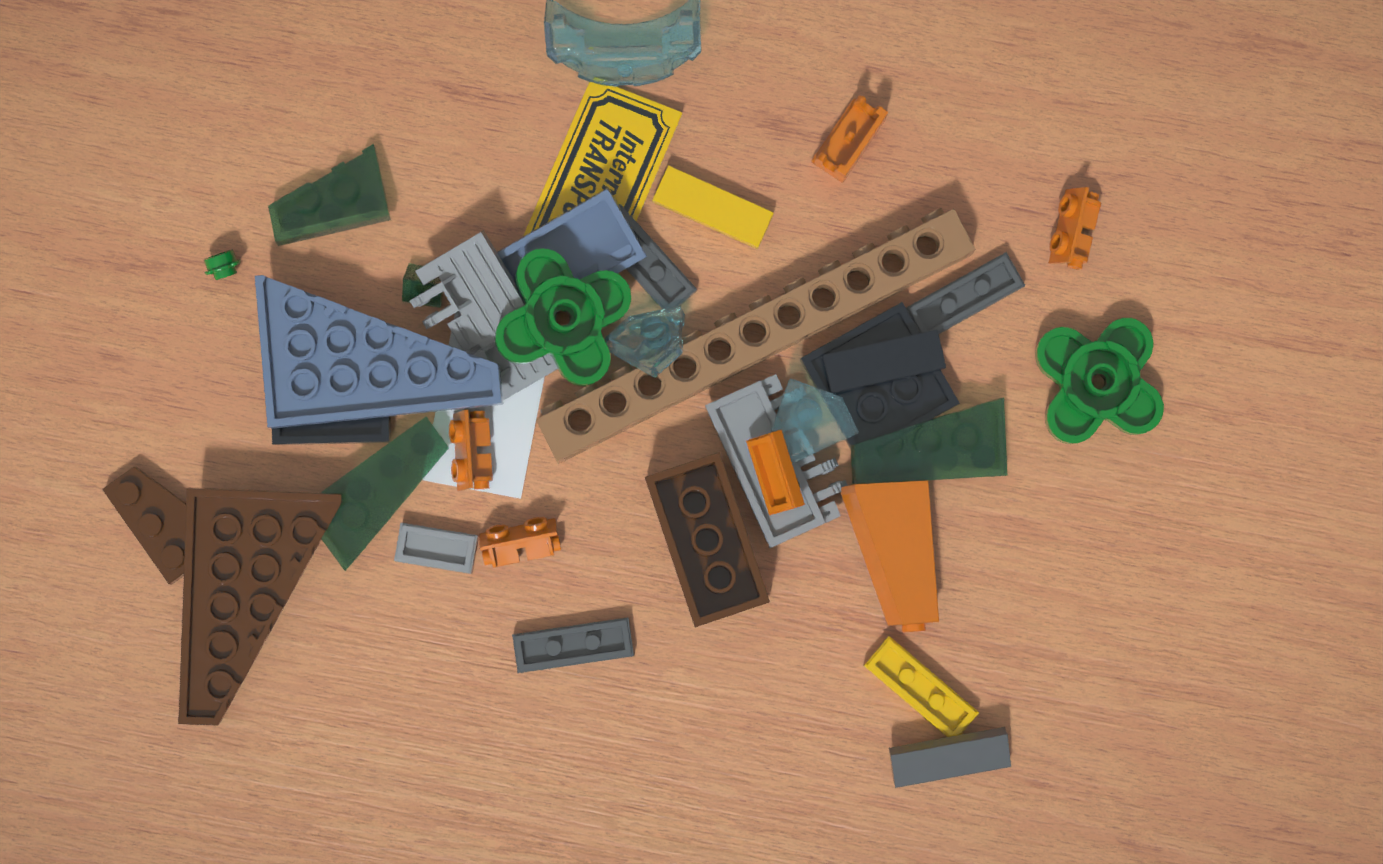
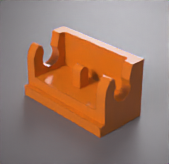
[811,95,889,183]

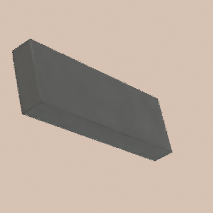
[619,204,697,316]
[906,252,1025,334]
[512,617,634,673]
[889,727,1011,788]

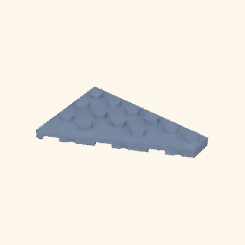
[255,275,503,429]

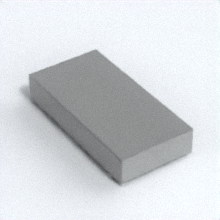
[394,523,479,574]

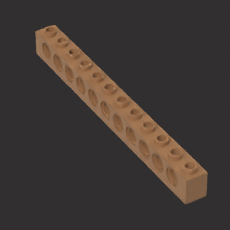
[536,208,976,464]

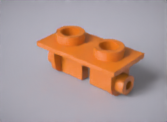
[1048,187,1102,270]
[449,410,493,491]
[479,517,561,568]

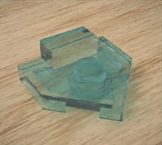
[604,305,685,378]
[770,378,859,464]

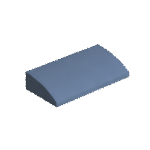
[497,187,647,287]

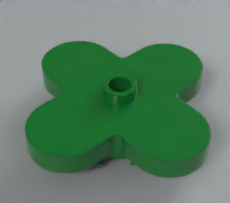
[495,248,631,386]
[1035,318,1164,444]

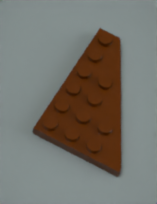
[178,487,343,726]

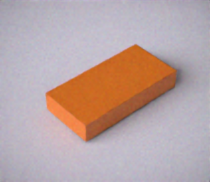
[746,430,805,516]

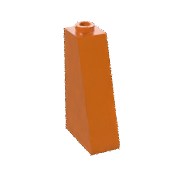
[841,480,939,633]

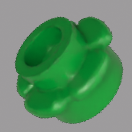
[204,249,241,280]

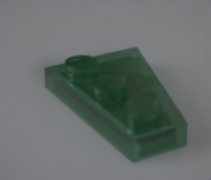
[268,144,391,246]

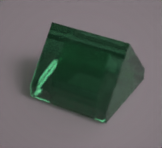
[402,263,443,308]

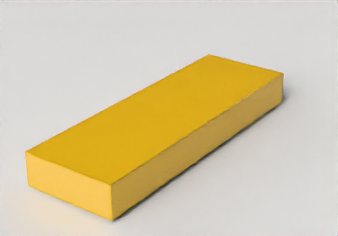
[652,165,774,249]
[863,636,979,737]

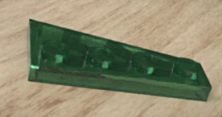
[850,398,1008,484]
[321,416,450,571]

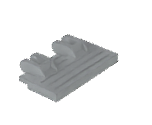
[410,230,558,400]
[705,374,848,548]

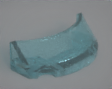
[544,0,702,87]

